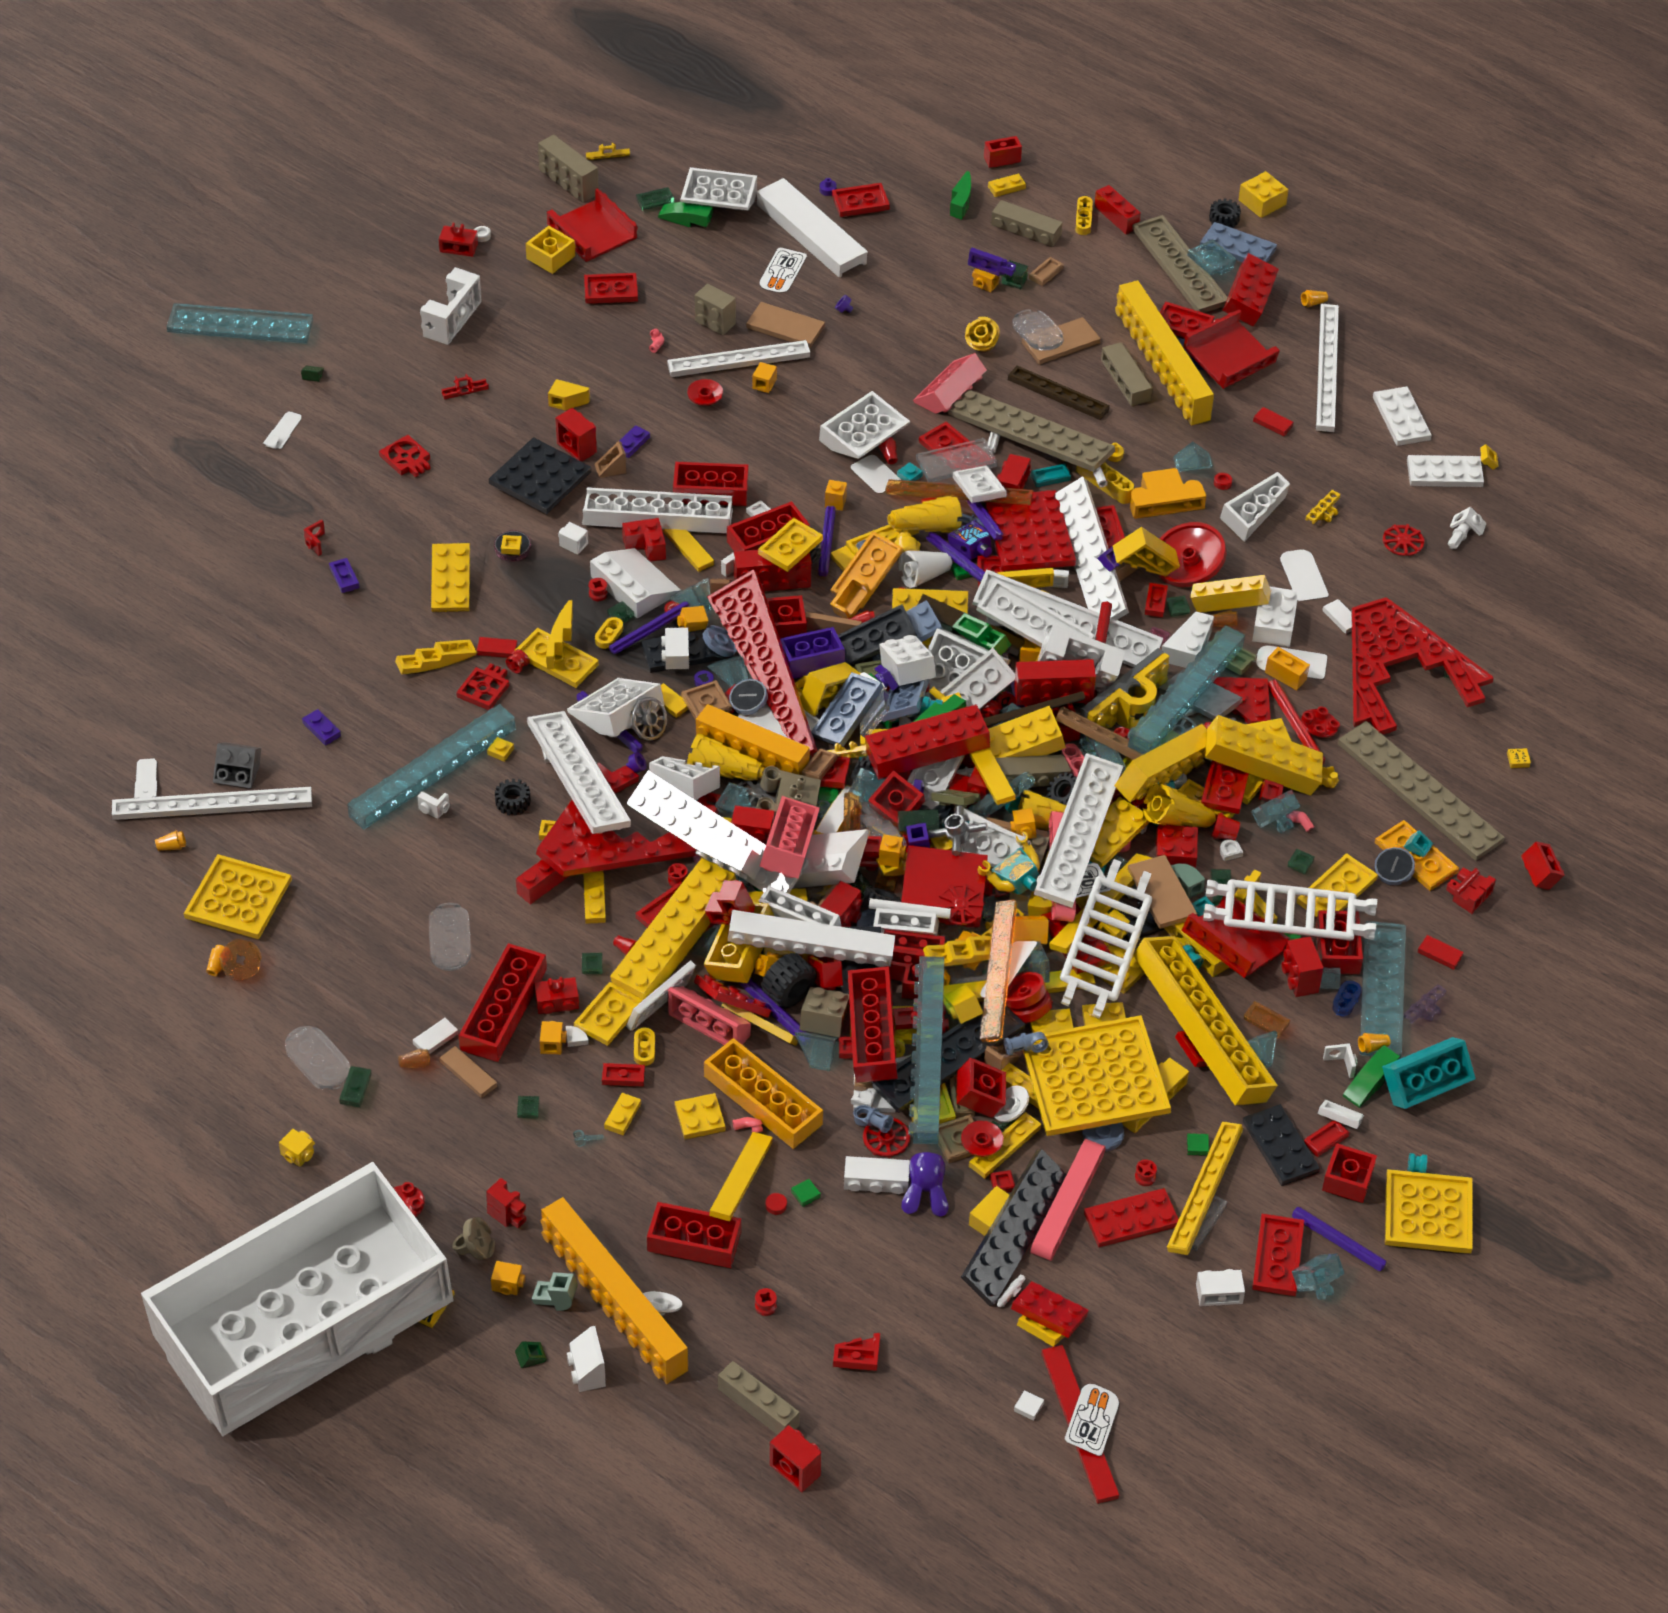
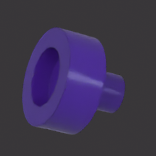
[820,178,837,196]
[835,295,853,313]
[626,752,647,773]

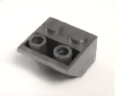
[213,742,261,788]

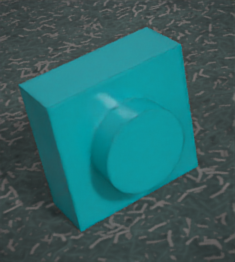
[897,462,923,485]

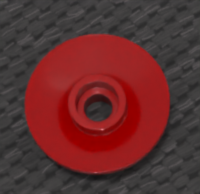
[687,379,723,405]
[961,1121,1003,1157]

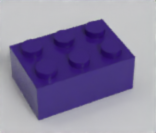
[780,627,845,679]

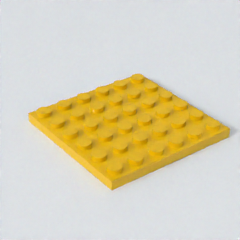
[1022,1015,1171,1136]

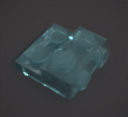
[1187,239,1236,275]

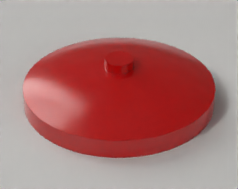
[1158,522,1227,587]

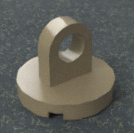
[452,1217,495,1260]

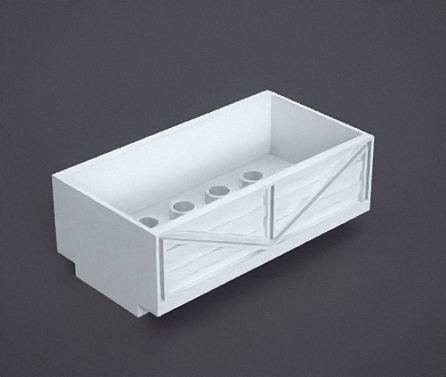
[141,1162,453,1436]

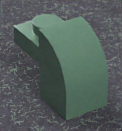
[1171,864,1205,899]
[532,1272,578,1311]

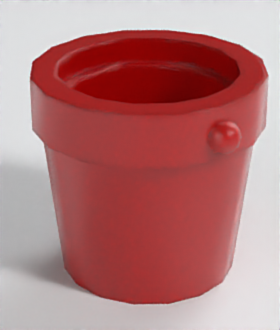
[1211,813,1241,841]

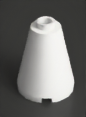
[898,550,952,588]

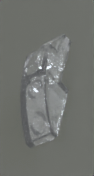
[860,802,907,847]

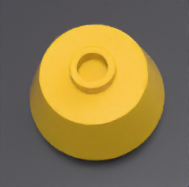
[965,317,1000,352]

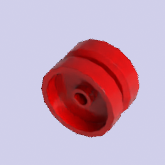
[1001,972,1053,1023]

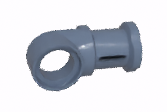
[1004,1032,1049,1056]
[853,1105,894,1133]

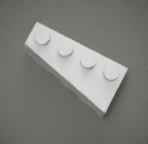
[1220,472,1290,542]

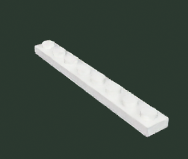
[667,340,810,377]

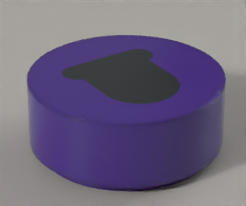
[694,670,714,687]

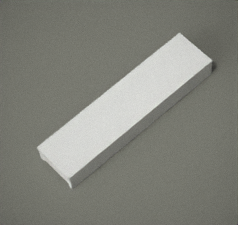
[756,178,868,278]
[582,488,733,533]

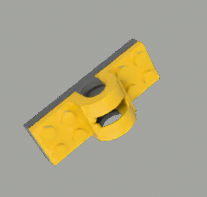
[1080,648,1170,742]

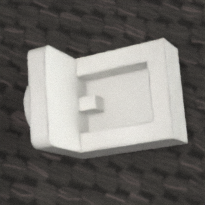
[417,792,450,819]

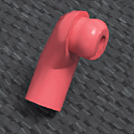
[649,329,665,353]
[1286,811,1315,832]
[732,1117,763,1133]

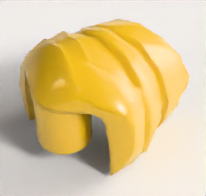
[1320,766,1339,788]

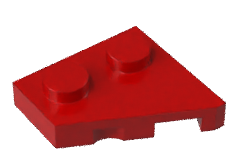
[833,1333,880,1371]

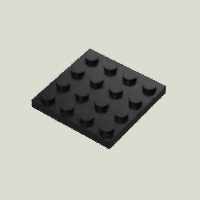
[488,437,592,514]

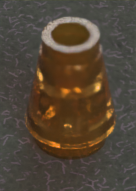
[1212,610,1238,628]
[398,1048,430,1068]

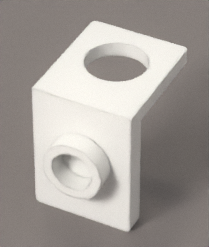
[1450,507,1486,536]
[1323,1043,1357,1078]

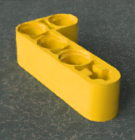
[1076,462,1134,504]

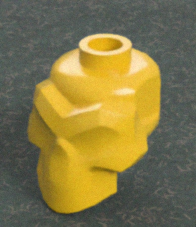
[894,532,921,559]

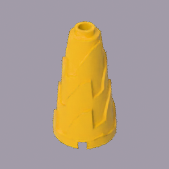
[887,495,962,533]
[687,734,765,781]
[1143,784,1216,828]
[1018,790,1067,831]

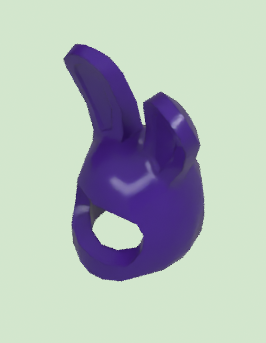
[902,1152,948,1217]

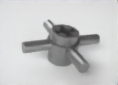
[928,806,988,856]

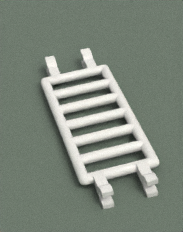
[1060,859,1152,1018]
[1203,879,1377,941]

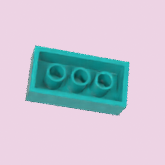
[1382,1037,1476,1109]

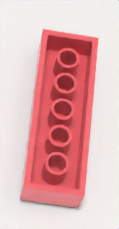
[759,796,820,879]

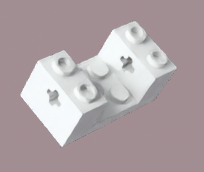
[420,267,482,345]
[1038,625,1125,692]

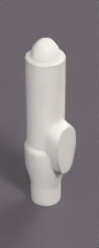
[997,1274,1026,1307]

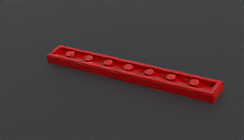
[1041,1345,1119,1504]

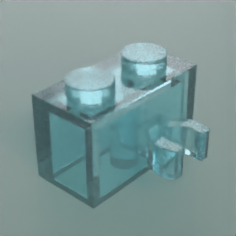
[847,768,886,806]
[1251,789,1301,833]
[1018,941,1050,983]
[1292,1254,1345,1300]

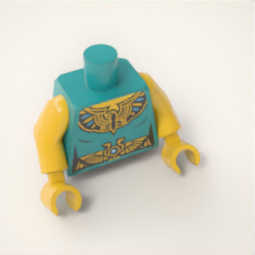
[978,831,1040,895]

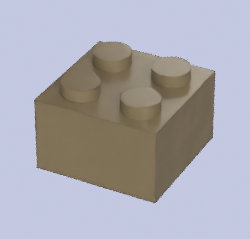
[695,283,736,335]
[799,987,850,1038]

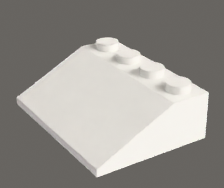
[680,167,757,210]
[819,391,910,459]
[590,548,681,619]
[928,628,1010,710]
[567,678,665,737]
[792,829,870,889]

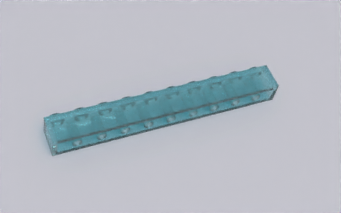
[1128,625,1245,754]
[347,704,516,830]
[909,956,944,1144]

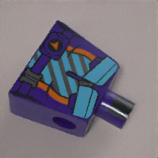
[948,520,992,559]

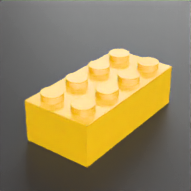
[988,706,1066,758]
[704,902,775,983]

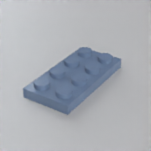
[1200,222,1277,262]
[872,600,943,661]
[811,672,884,747]
[880,679,929,722]

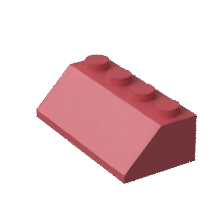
[913,353,987,414]
[668,986,751,1045]

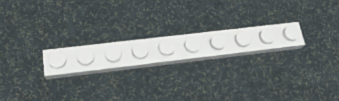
[1316,304,1339,432]
[112,787,312,820]

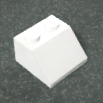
[567,1326,606,1392]

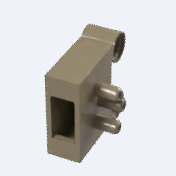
[756,766,821,819]

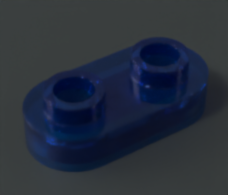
[1332,980,1362,1016]

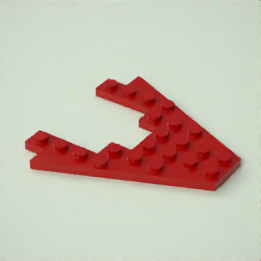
[1351,597,1494,735]
[536,763,699,877]

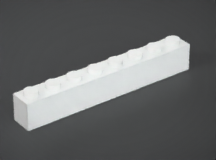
[728,910,895,967]

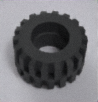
[761,953,817,1008]

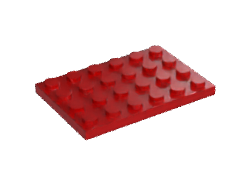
[984,490,1076,571]

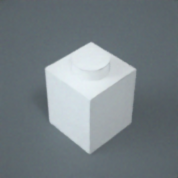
[558,522,588,555]

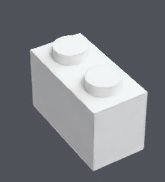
[662,628,689,669]
[1196,1269,1245,1306]

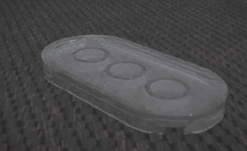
[1012,309,1064,351]
[429,902,471,971]
[285,1026,350,1090]

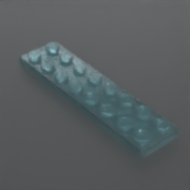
[167,303,314,344]
[1359,921,1406,1059]

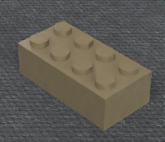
[538,134,599,203]

